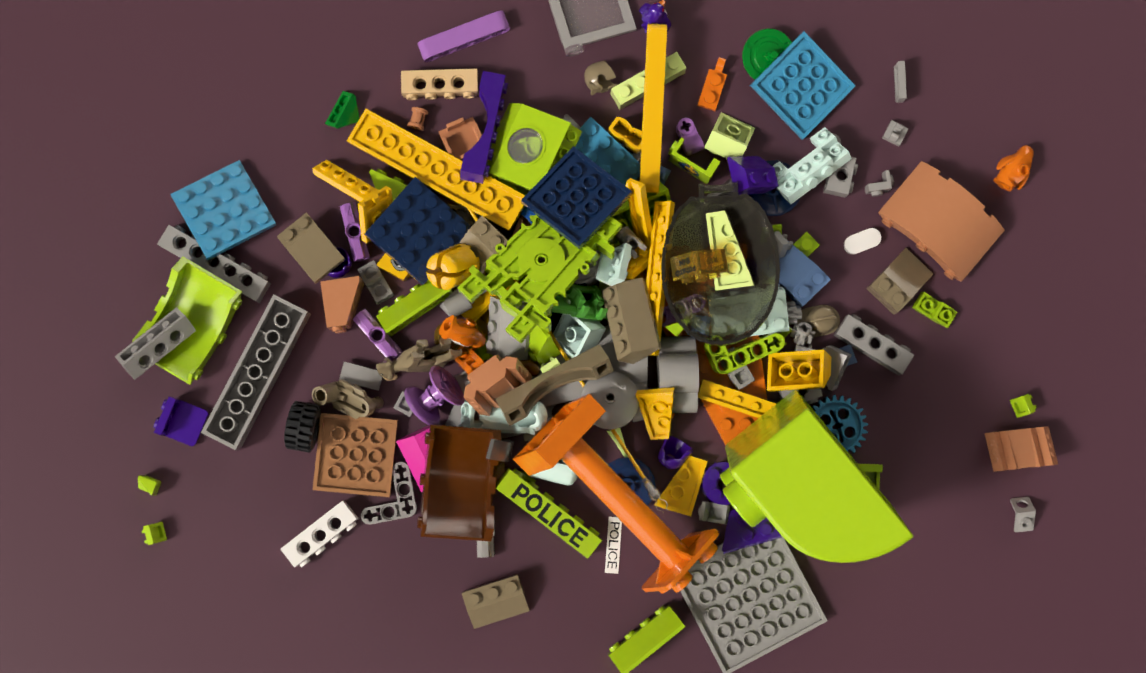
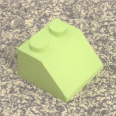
[704,112,755,159]

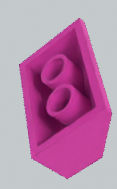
[396,425,430,493]

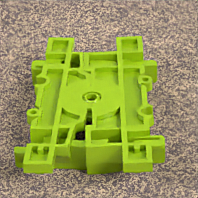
[457,215,622,343]

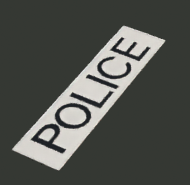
[605,517,622,574]

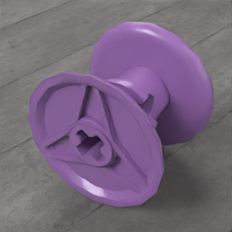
[404,365,465,425]

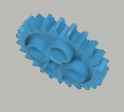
[812,395,868,453]

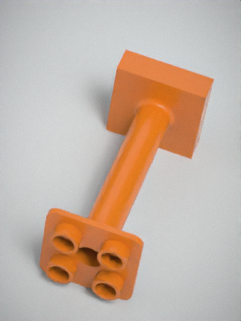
[513,394,720,594]

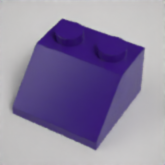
[727,156,779,195]

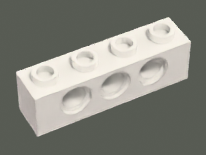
[281,500,359,568]

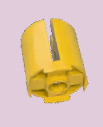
[426,244,480,290]

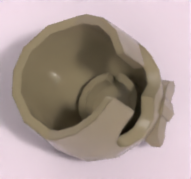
[584,60,618,95]

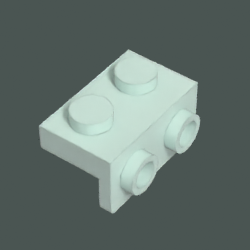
[596,243,632,286]

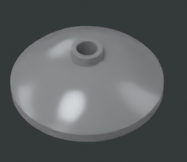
[581,371,639,430]

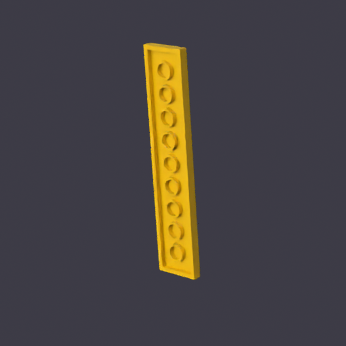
[347,109,525,232]

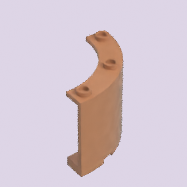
[878,161,1005,282]

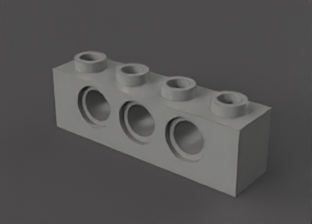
[115,307,196,380]
[833,314,914,376]

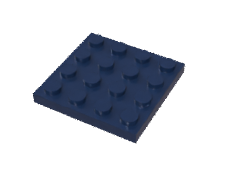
[521,146,632,249]
[364,177,472,285]

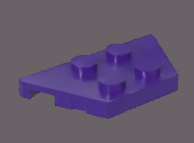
[722,509,782,554]

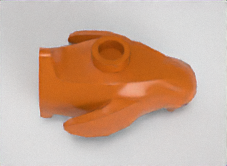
[993,145,1034,191]
[439,315,486,351]

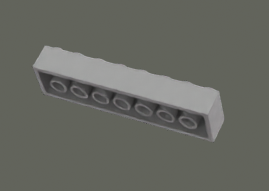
[201,294,311,451]

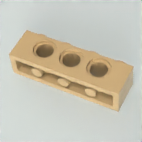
[401,69,479,100]

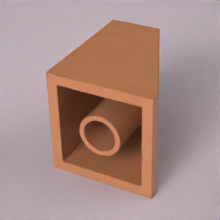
[320,276,364,334]

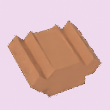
[463,355,532,416]
[985,426,1058,472]

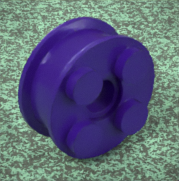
[701,462,731,505]

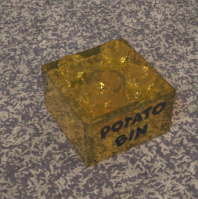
[670,249,728,284]

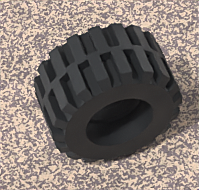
[284,401,321,453]

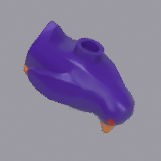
[639,0,671,33]

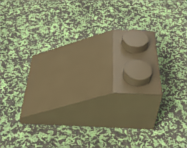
[277,212,346,284]
[459,216,508,275]
[866,248,933,315]

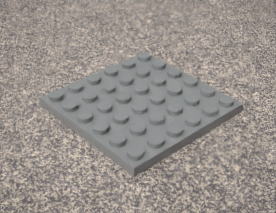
[680,537,828,673]

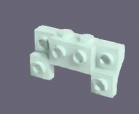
[773,127,852,204]

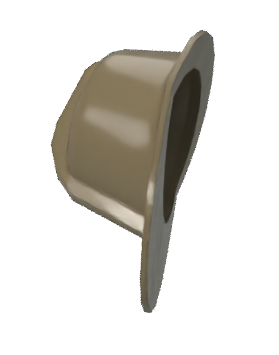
[797,305,840,337]

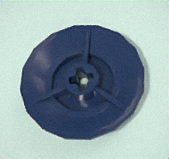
[747,160,800,216]
[608,457,656,506]

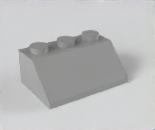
[486,296,530,360]

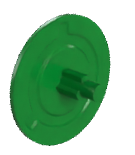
[742,29,792,80]

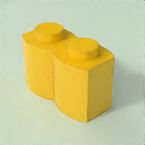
[608,117,642,154]

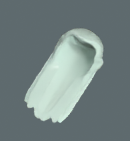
[479,401,548,435]

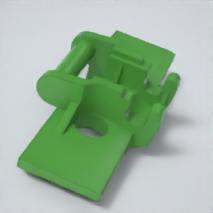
[551,284,608,321]

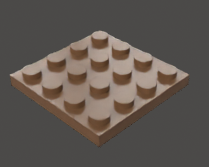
[313,413,398,497]

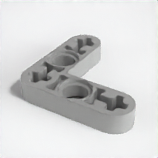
[361,462,417,525]

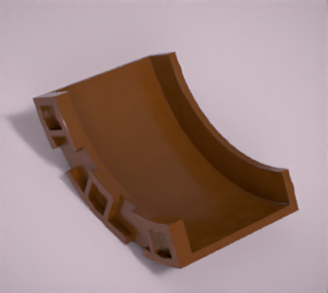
[417,424,501,541]

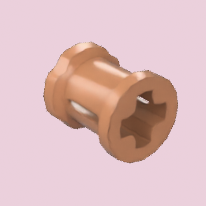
[407,107,428,131]

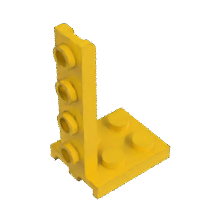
[312,160,393,243]
[626,178,652,279]

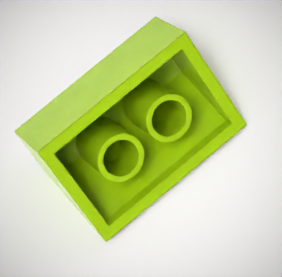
[528,325,560,366]

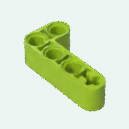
[704,333,785,374]

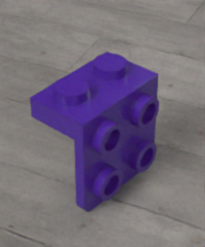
[154,397,209,446]

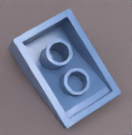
[761,241,831,307]

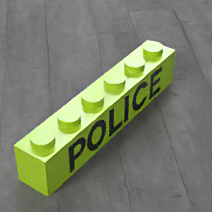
[496,468,602,559]

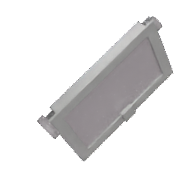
[548,0,637,57]

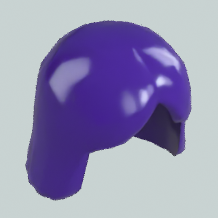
[658,435,693,470]

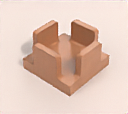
[438,117,482,161]

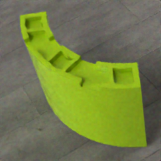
[132,256,242,385]

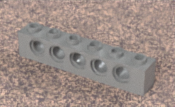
[157,225,271,303]

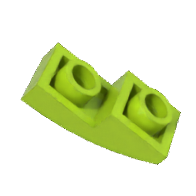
[912,292,957,328]

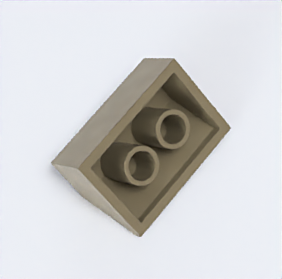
[462,574,530,629]

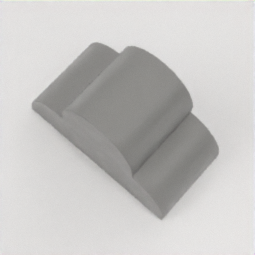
[656,336,699,413]

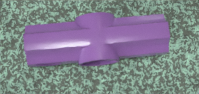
[340,202,370,262]
[353,309,403,361]

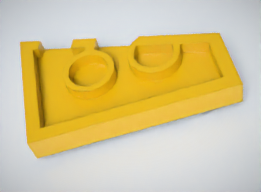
[636,387,674,440]
[654,456,708,517]

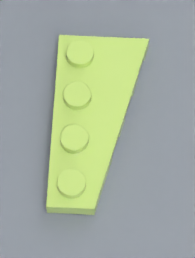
[706,211,755,291]

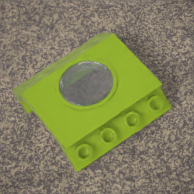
[488,103,582,190]

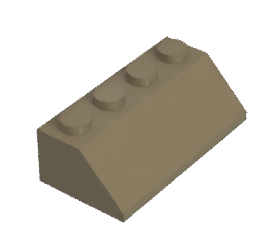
[601,278,661,364]

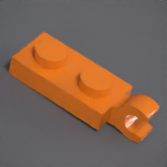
[697,57,727,111]

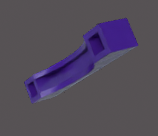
[460,71,508,184]

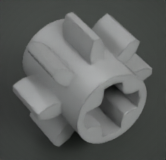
[786,301,802,325]
[790,322,815,346]

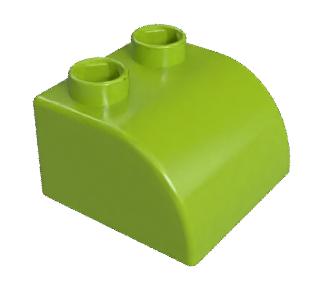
[720,390,914,563]

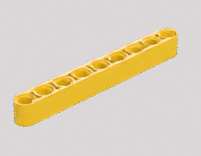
[639,23,667,193]

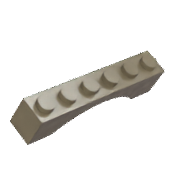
[495,344,614,426]

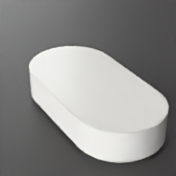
[844,228,881,255]

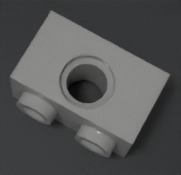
[823,157,858,198]

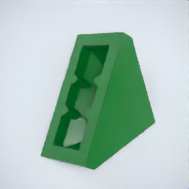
[325,91,360,129]

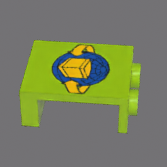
[668,137,720,184]

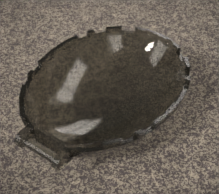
[661,182,780,346]

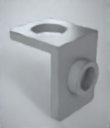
[1010,497,1036,532]

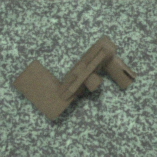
[312,379,384,419]

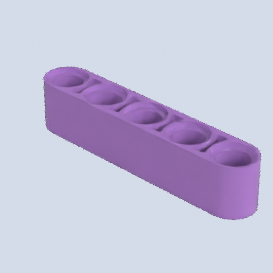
[417,11,510,62]

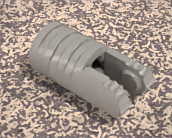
[616,226,647,259]

